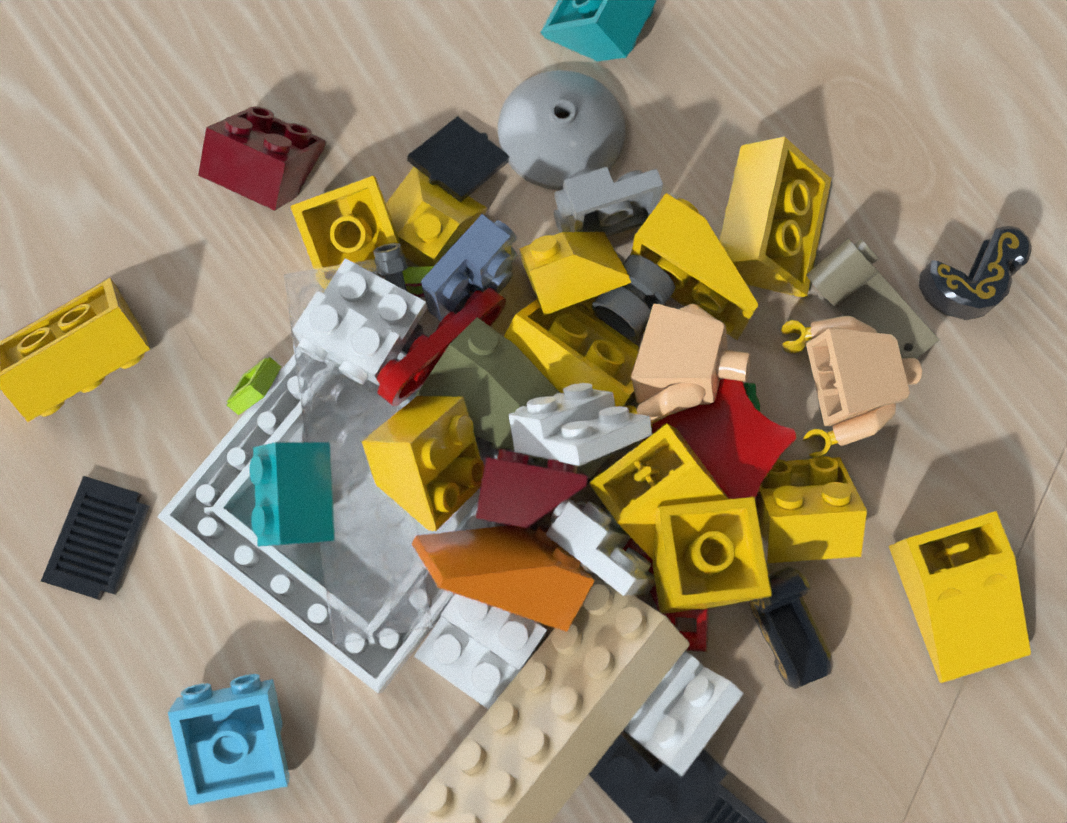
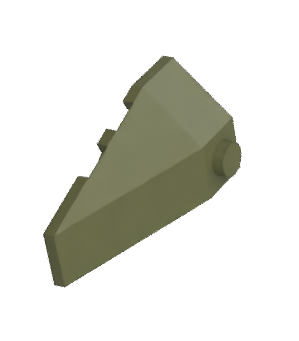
[414,318,614,485]

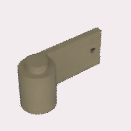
[806,238,940,359]

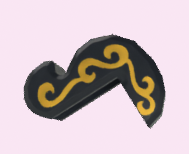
[919,226,1032,320]
[749,566,834,689]

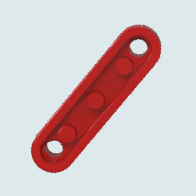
[377,288,506,407]

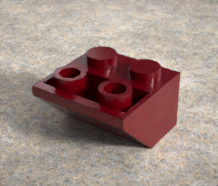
[198,106,326,211]
[475,450,588,527]

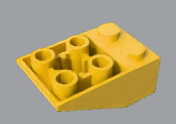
[889,511,1031,683]

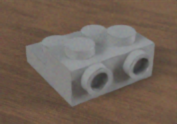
[554,167,663,237]

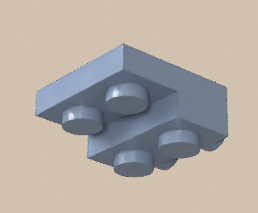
[421,214,517,321]

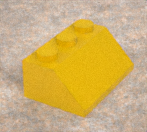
[719,137,832,297]
[0,278,150,422]
[504,299,640,407]

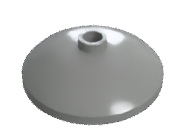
[498,70,625,190]

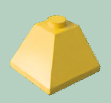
[386,167,487,267]
[290,175,407,292]
[519,232,631,315]
[653,497,772,614]

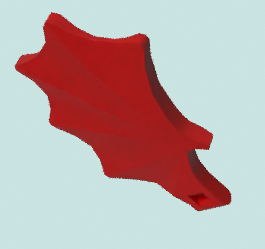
[618,378,797,652]

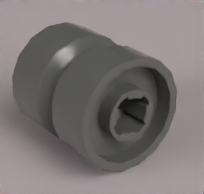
[592,254,675,340]

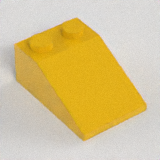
[631,193,759,340]

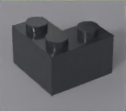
[588,734,728,823]

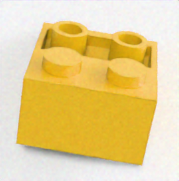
[362,396,485,531]
[589,424,730,559]
[755,456,867,563]

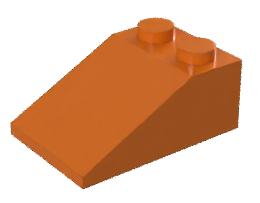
[412,525,595,632]

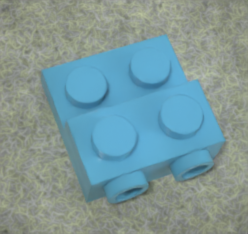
[168,674,290,806]

